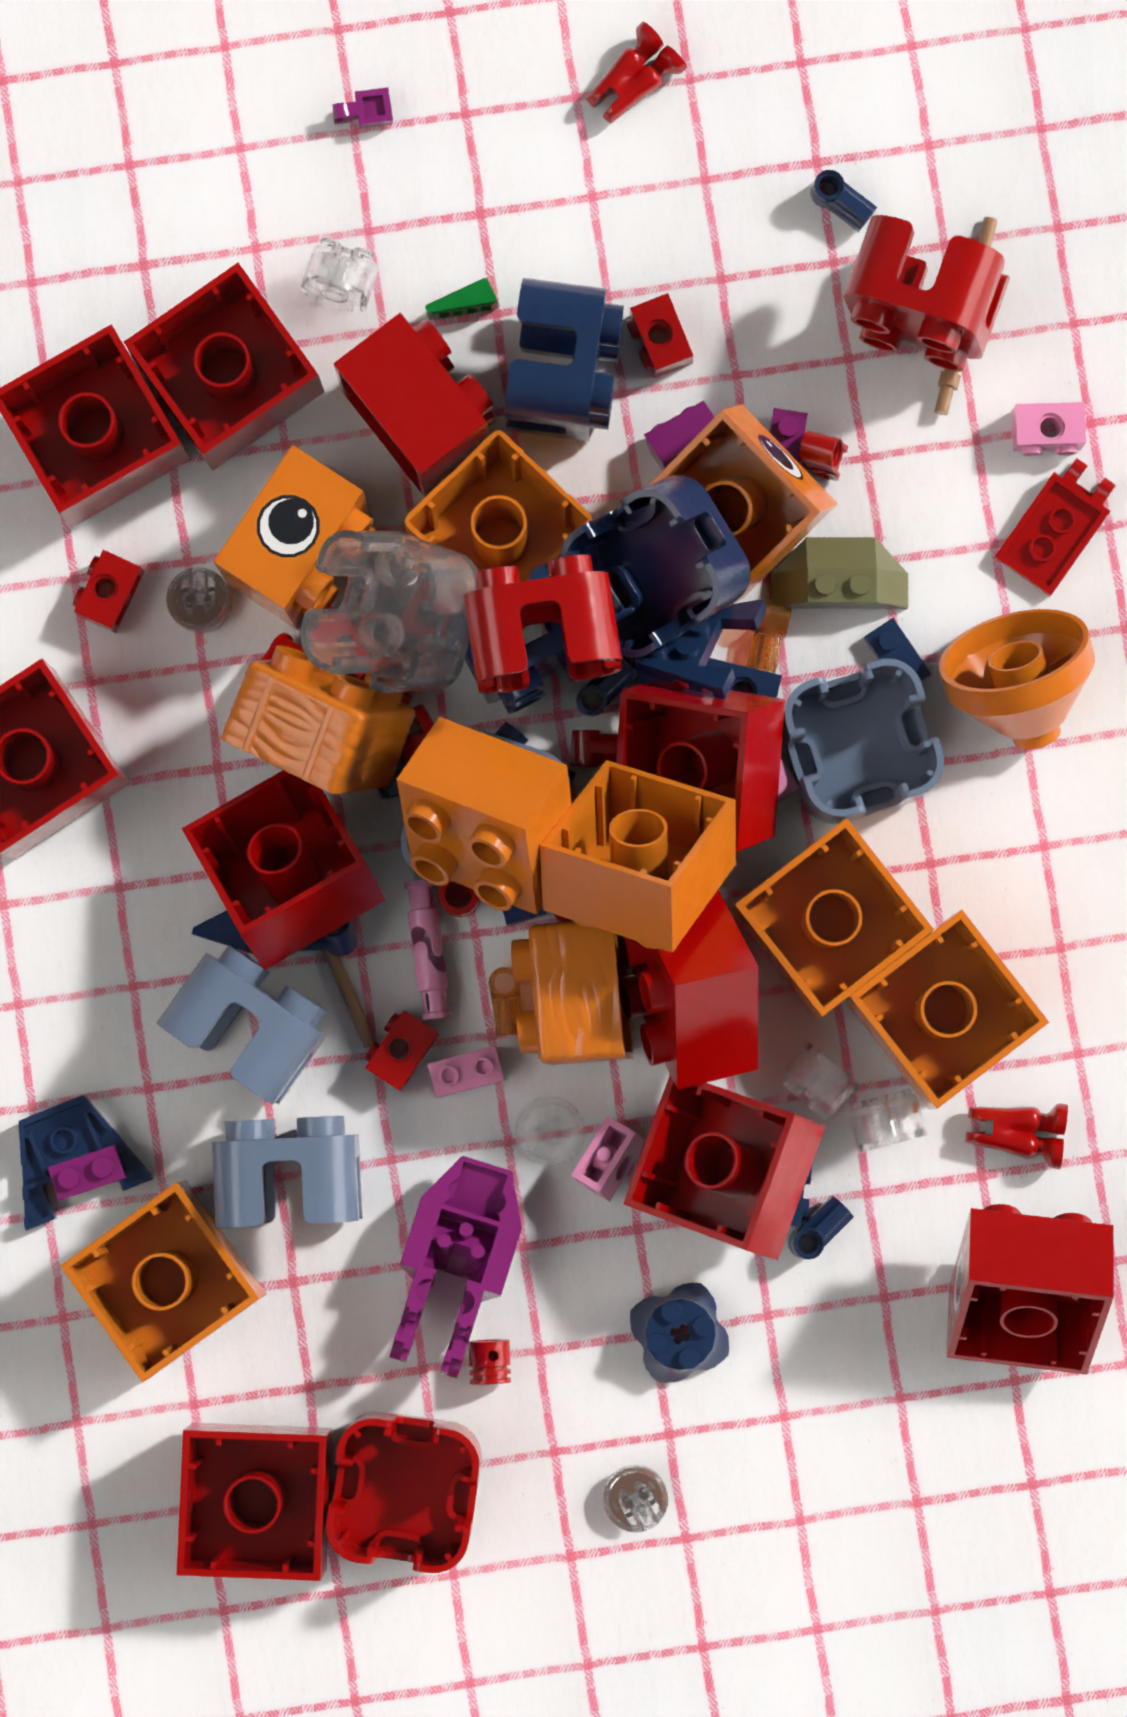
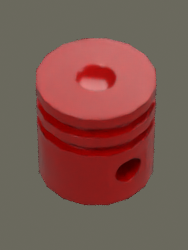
[438,880,480,918]
[468,1339,511,1385]

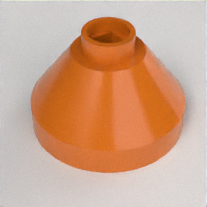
[939,609,1095,749]

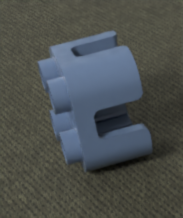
[783,658,944,824]
[156,945,327,1105]
[212,1116,363,1228]

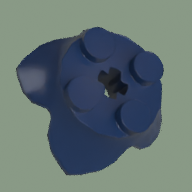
[630,1282,729,1383]

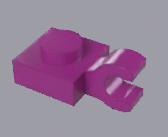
[332,87,393,129]

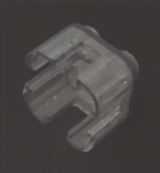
[300,530,479,693]

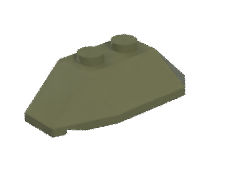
[771,537,908,609]

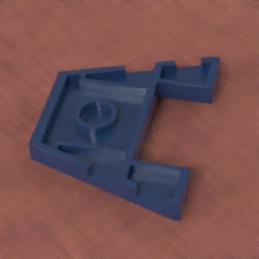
[635,600,767,699]
[19,1095,154,1231]

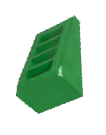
[425,277,499,320]

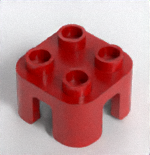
[843,215,1010,372]
[463,555,622,694]
[326,1411,482,1573]

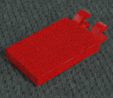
[994,458,1116,596]

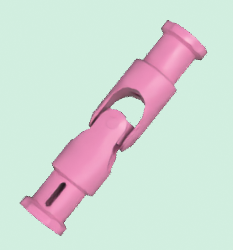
[404,880,452,1021]

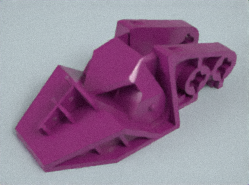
[389,1156,522,1379]

